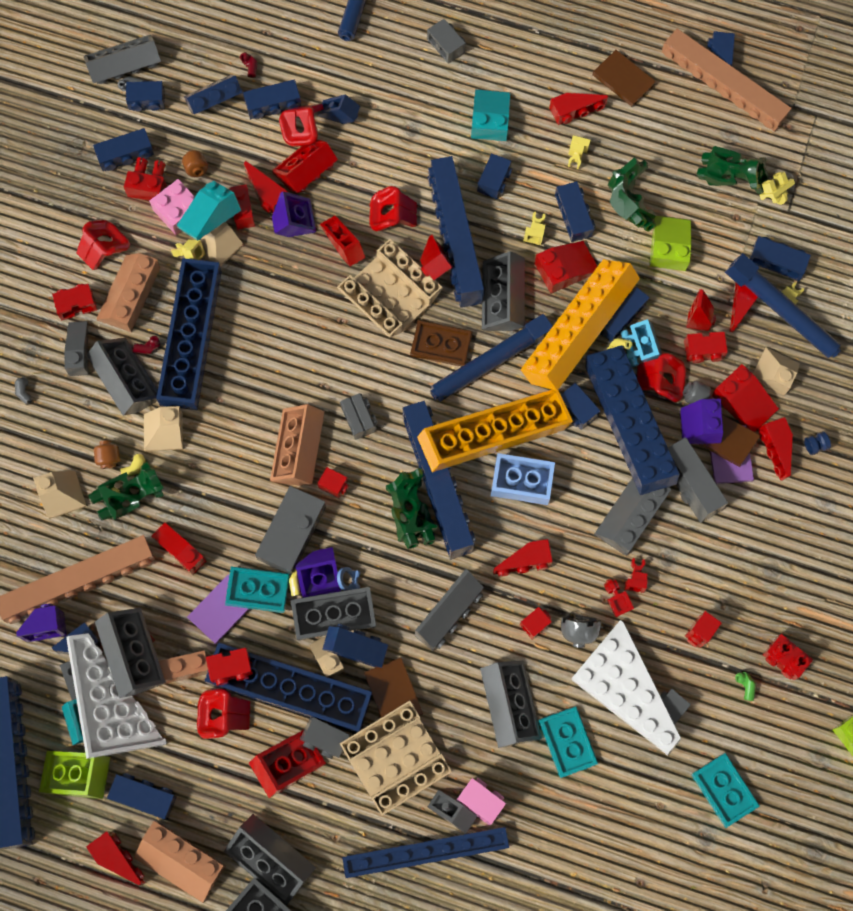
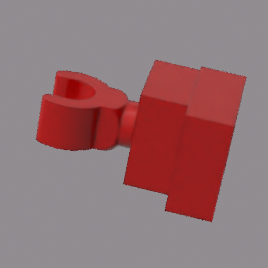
[624,558,647,593]

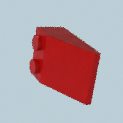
[534,241,598,294]
[712,364,779,432]
[249,730,326,798]

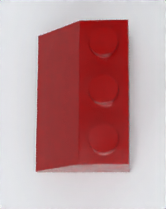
[272,140,338,193]

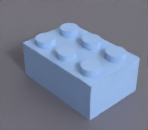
[490,453,555,505]

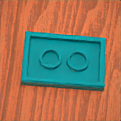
[225,566,289,613]
[538,707,598,778]
[691,753,760,828]

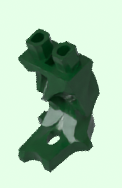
[697,146,770,194]
[608,157,656,232]
[88,462,164,521]
[386,468,438,549]

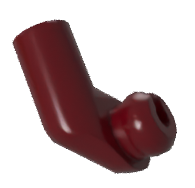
[240,52,258,78]
[133,336,160,354]

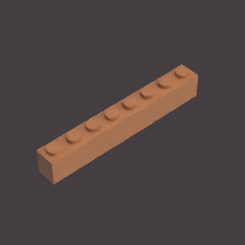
[662,29,791,132]
[0,535,155,624]

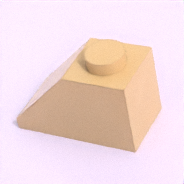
[309,636,345,679]

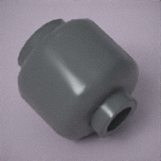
[683,380,713,404]

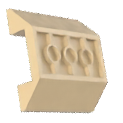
[337,239,443,338]
[339,700,452,816]

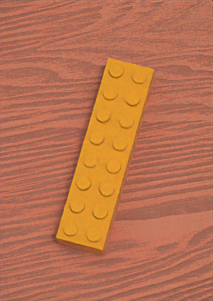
[520,259,640,391]
[417,390,573,472]

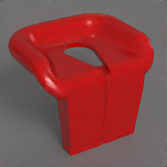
[279,104,324,147]
[369,186,417,232]
[76,219,130,270]
[637,353,686,402]
[197,689,250,739]

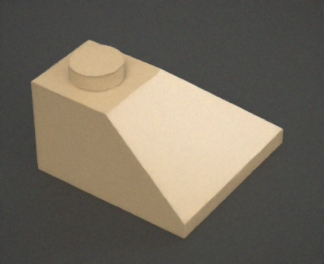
[200,222,243,267]
[753,347,800,396]
[144,406,183,452]
[33,471,87,519]

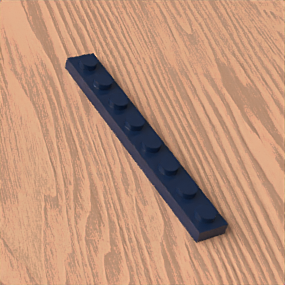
[342,827,509,878]

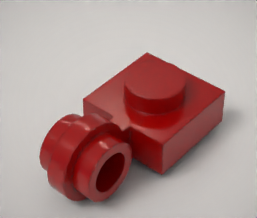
[604,579,634,617]

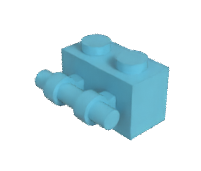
[620,319,662,367]

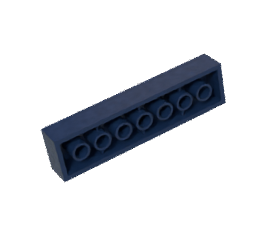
[428,156,484,308]
[156,258,222,410]
[585,345,679,495]
[403,400,476,560]
[204,643,372,732]
[0,676,35,849]

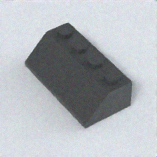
[83,34,161,84]
[482,251,525,331]
[86,337,158,416]
[594,478,671,556]
[415,569,484,651]
[95,607,166,698]
[480,660,542,748]
[224,814,316,906]

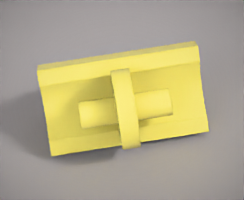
[760,172,795,205]

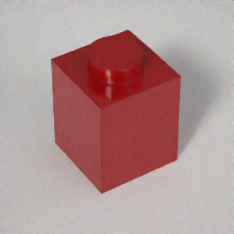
[318,467,349,499]
[519,607,552,640]

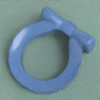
[337,567,360,591]

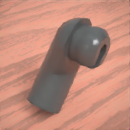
[117,76,145,91]
[15,377,33,405]

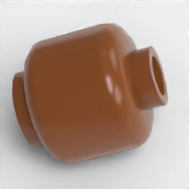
[182,150,208,177]
[93,440,120,469]

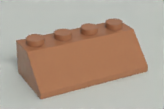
[97,253,160,332]
[270,404,325,486]
[134,821,226,903]

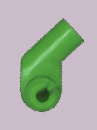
[735,672,756,701]

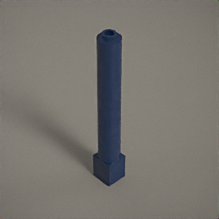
[338,0,366,41]
[725,253,841,358]
[430,313,553,402]

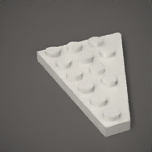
[572,620,681,755]
[66,633,166,759]

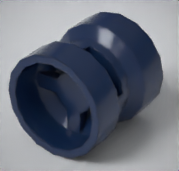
[804,431,831,455]

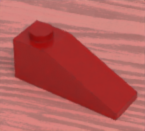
[244,161,288,213]
[320,215,365,266]
[420,234,452,280]
[729,282,758,332]
[686,289,716,331]
[151,522,207,575]

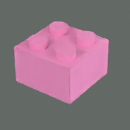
[150,179,195,235]
[456,778,506,825]

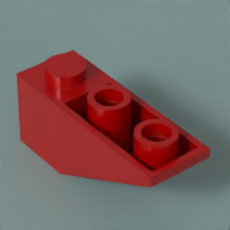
[549,93,608,125]
[758,417,793,481]
[493,539,553,577]
[86,831,145,885]

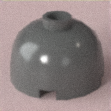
[561,615,601,648]

